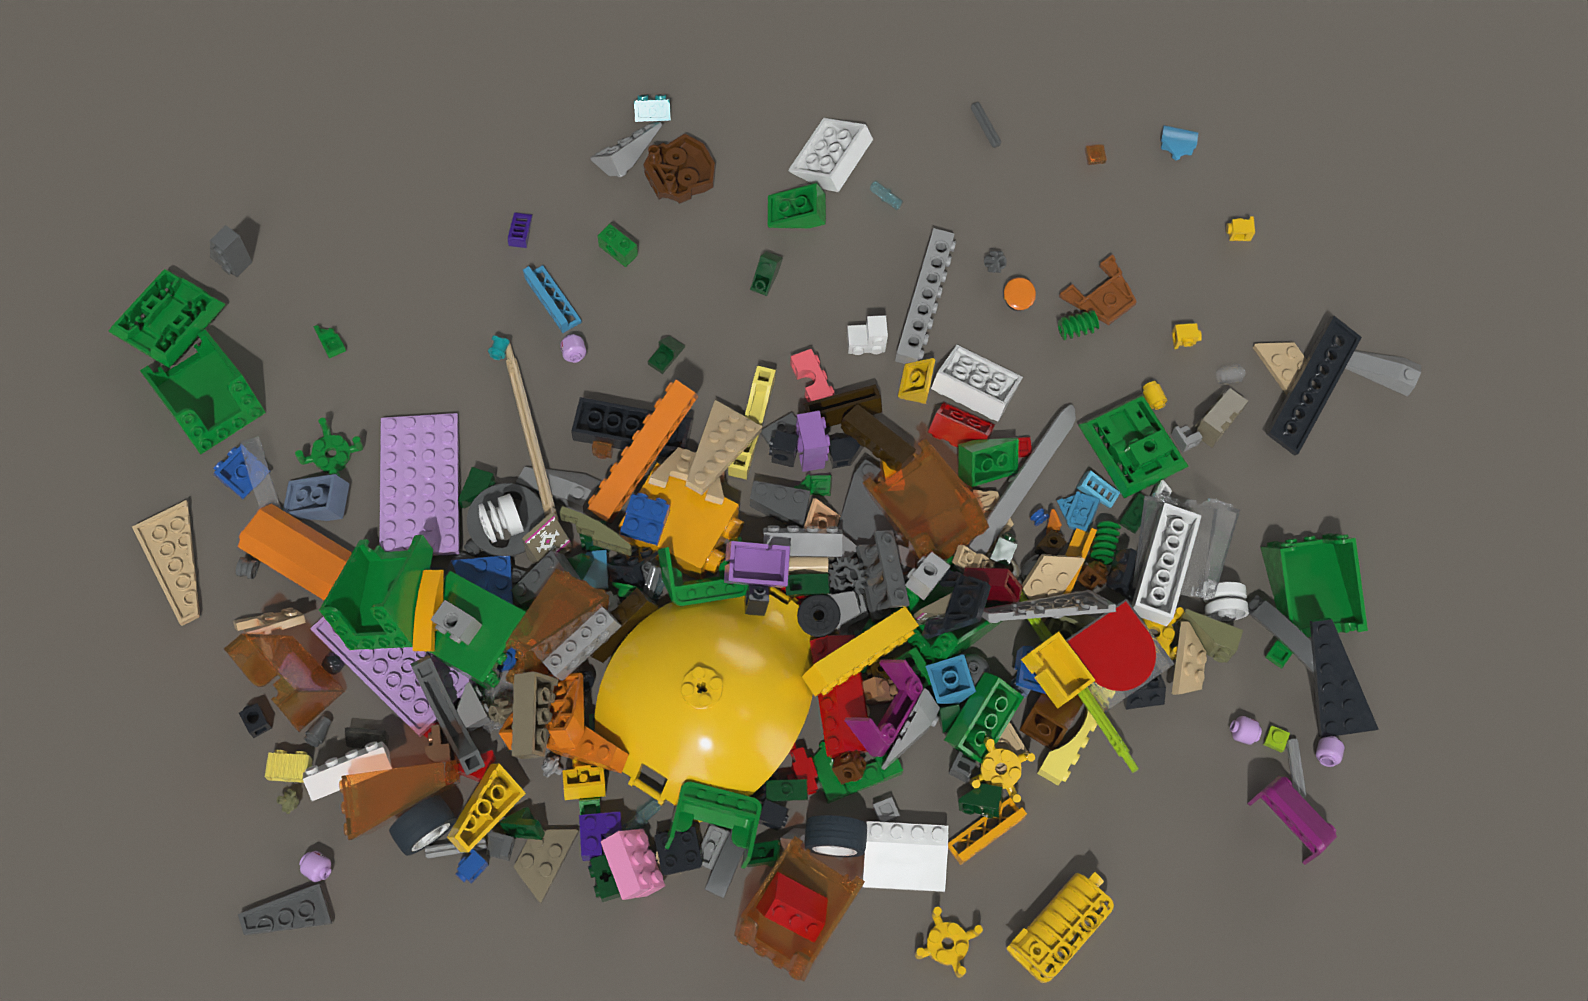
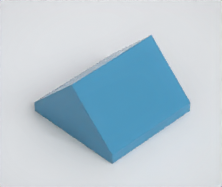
[926,654,976,704]

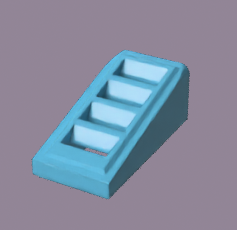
[1076,470,1120,508]

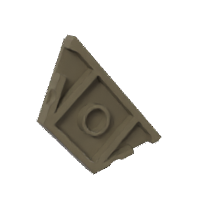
[514,829,579,904]

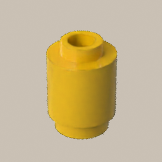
[1143,381,1168,410]

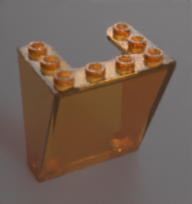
[862,438,990,562]
[506,568,609,684]
[224,633,345,732]
[339,760,460,840]
[734,836,865,982]

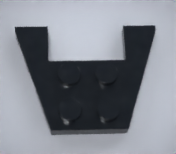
[922,569,991,639]

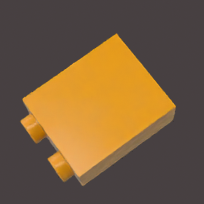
[618,463,744,580]

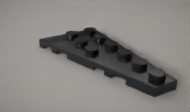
[1310,618,1379,738]

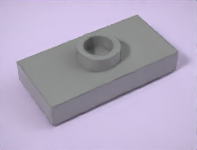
[699,824,730,870]

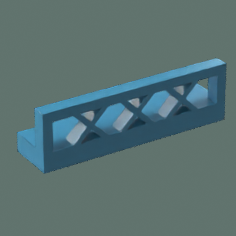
[523,265,582,333]

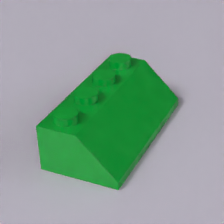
[944,672,1024,764]

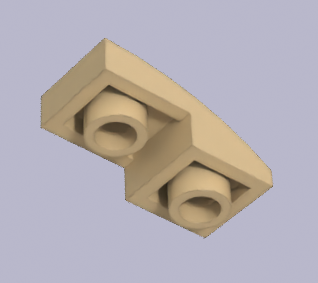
[952,545,994,570]

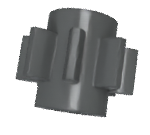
[984,251,1007,273]

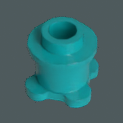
[488,335,510,360]

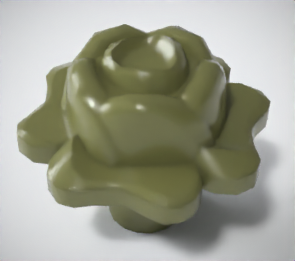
[277,789,299,814]

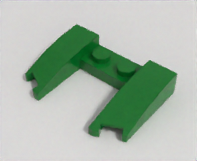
[809,742,903,804]

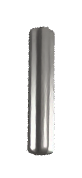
[1287,739,1306,798]
[425,837,487,858]

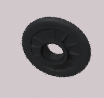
[797,594,841,637]

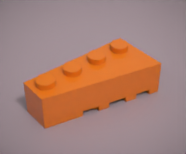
[546,725,629,774]

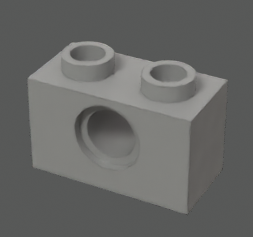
[905,552,950,600]
[431,600,482,645]

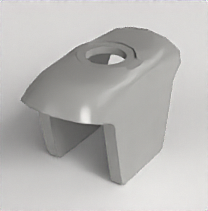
[824,588,869,635]

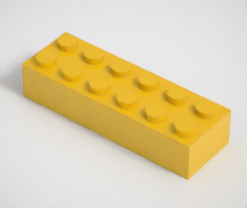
[802,607,919,697]

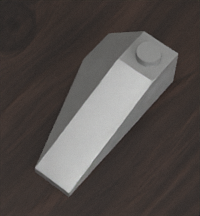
[590,122,662,177]
[1345,351,1421,397]
[516,466,601,514]
[881,688,940,770]

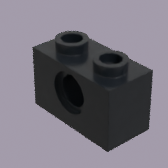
[769,431,799,467]

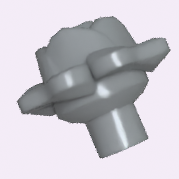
[541,755,563,778]

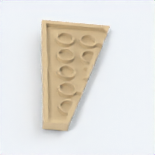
[685,400,763,495]
[132,500,200,626]

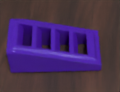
[507,213,532,248]

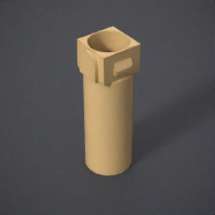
[788,556,828,575]

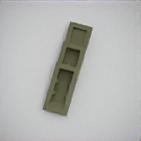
[560,506,632,556]

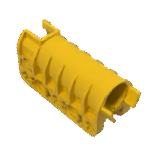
[1006,872,1114,983]

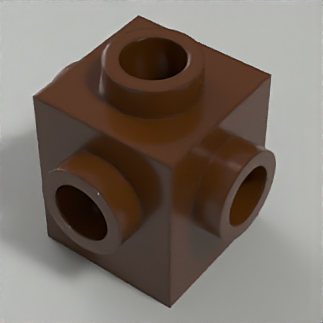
[1077,560,1109,591]
[832,750,866,784]

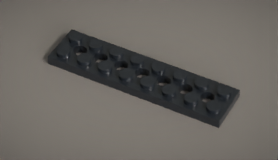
[1266,316,1362,456]

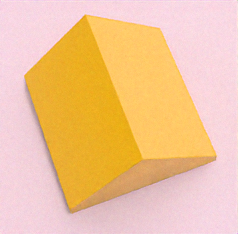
[898,358,935,404]

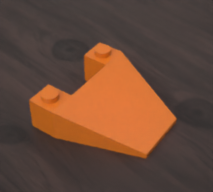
[499,673,584,750]

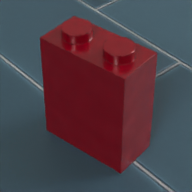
[964,567,1023,604]

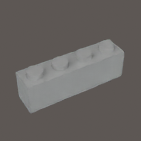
[763,525,843,557]

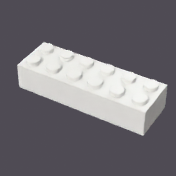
[1131,503,1202,626]

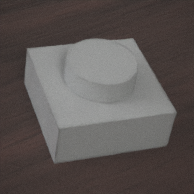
[873,797,900,822]

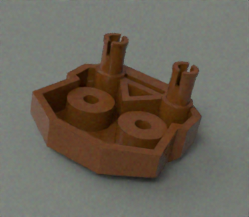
[643,134,715,204]

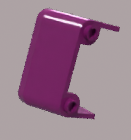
[844,660,923,757]
[1247,776,1337,865]

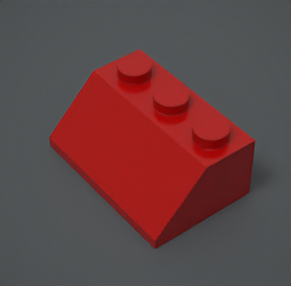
[928,402,995,447]
[756,871,828,943]

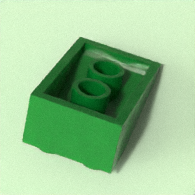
[767,183,826,229]
[958,438,1019,487]

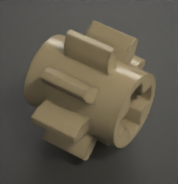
[489,698,513,724]

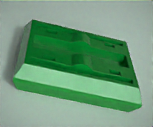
[108,269,226,368]
[1078,394,1189,499]

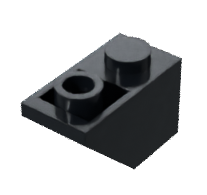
[828,436,864,469]

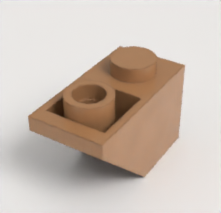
[863,677,899,705]

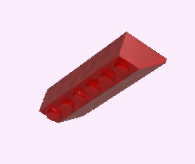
[810,635,868,759]

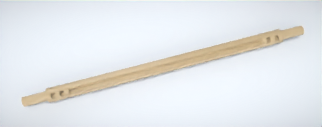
[505,343,558,520]

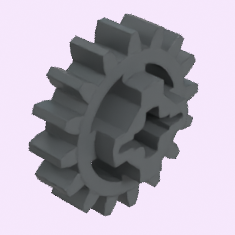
[828,557,869,598]

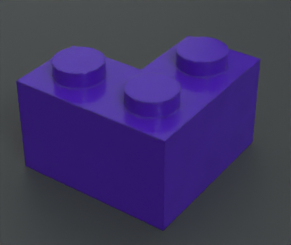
[579,812,622,861]

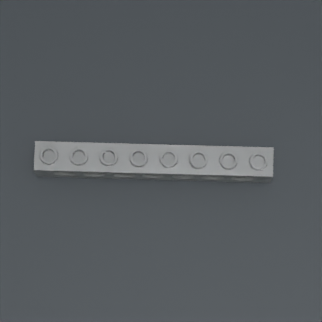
[895,228,956,364]

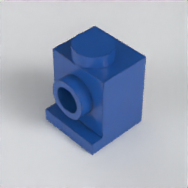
[455,849,489,884]

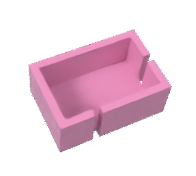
[601,829,665,900]

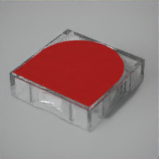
[1066,599,1174,712]

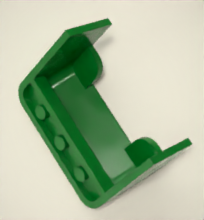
[658,537,748,606]
[665,782,762,869]

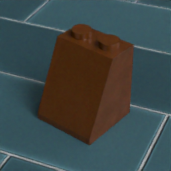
[1020,693,1083,751]

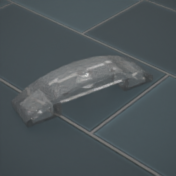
[240,436,282,510]

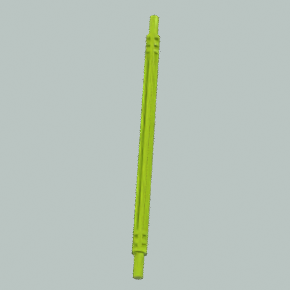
[1019,591,1139,773]

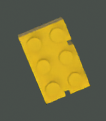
[1021,632,1096,709]

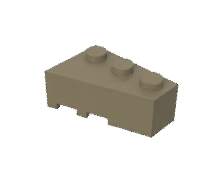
[1195,388,1248,448]

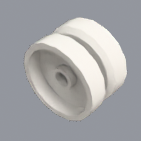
[1203,582,1249,622]

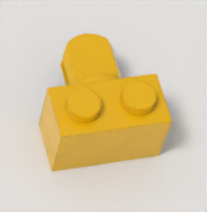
[562,759,605,800]

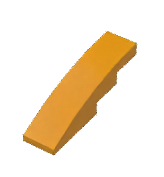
[412,570,444,651]

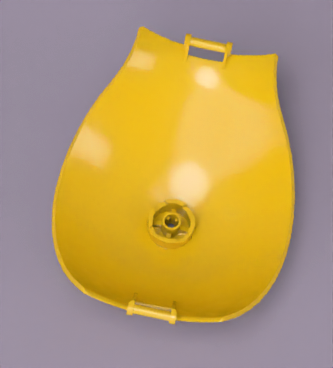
[595,587,821,823]

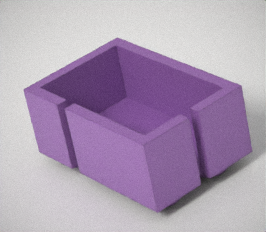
[795,411,830,472]
[724,541,790,588]

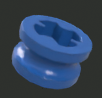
[1030,508,1049,527]

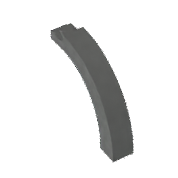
[1248,595,1314,676]
[410,655,485,775]

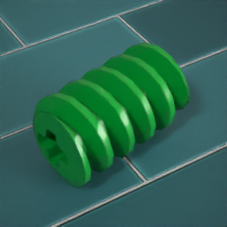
[1058,310,1099,341]
[1091,521,1121,565]

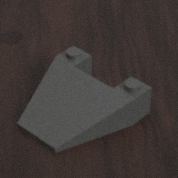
[838,459,928,546]

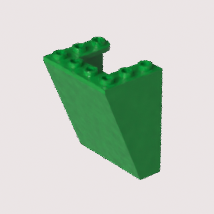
[140,329,266,455]
[1261,533,1368,638]
[319,535,433,650]
[890,555,1006,665]
[424,571,534,691]

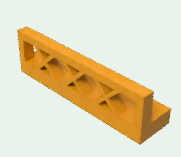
[1062,528,1097,595]
[948,798,1027,865]

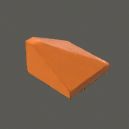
[1046,509,1062,535]

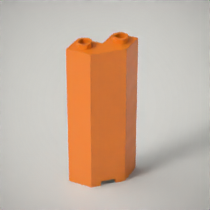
[238,503,352,600]

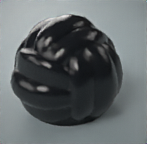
[321,653,345,675]
[577,670,595,692]

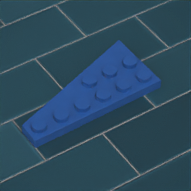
[451,556,517,673]

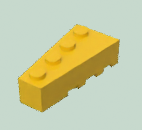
[447,763,526,852]

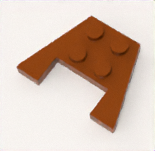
[1059,254,1137,325]

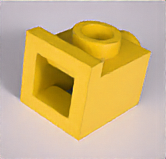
[1226,216,1255,241]
[1172,323,1202,349]

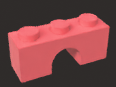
[790,349,835,402]

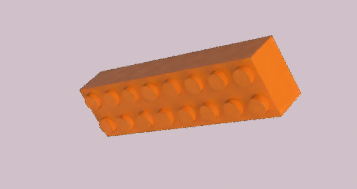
[587,380,698,523]

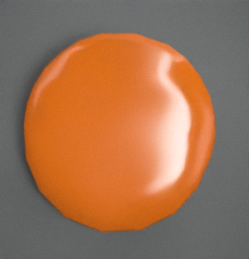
[1004,277,1036,311]

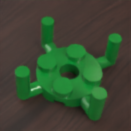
[295,418,364,477]

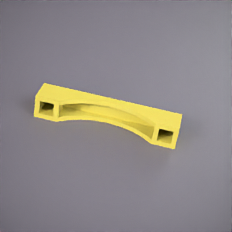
[728,366,776,480]
[1037,682,1116,786]

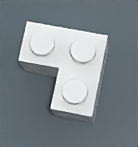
[847,316,888,355]

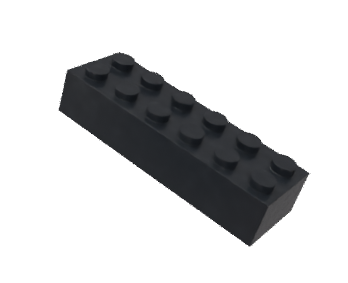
[571,397,692,458]

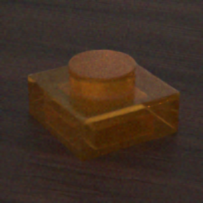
[1085,145,1107,165]
[592,441,613,459]

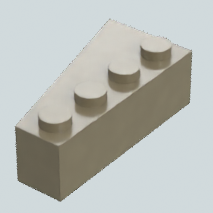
[511,672,558,759]

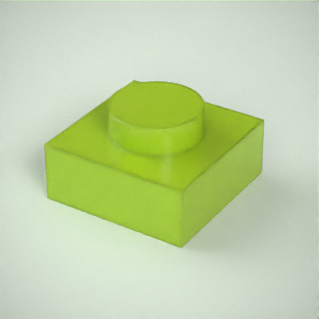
[1263,725,1290,753]

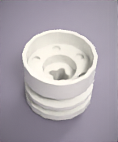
[478,494,524,543]

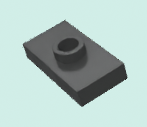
[760,413,796,445]

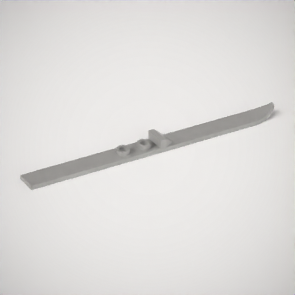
[954,405,1076,575]

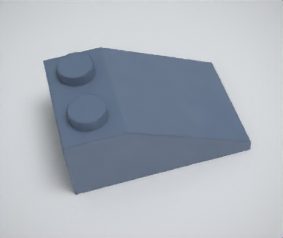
[283,474,349,521]

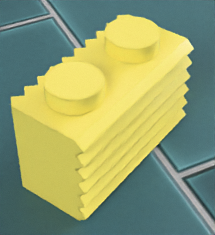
[265,750,313,783]

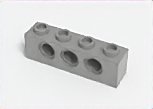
[543,607,621,681]

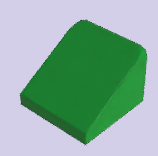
[579,797,601,815]

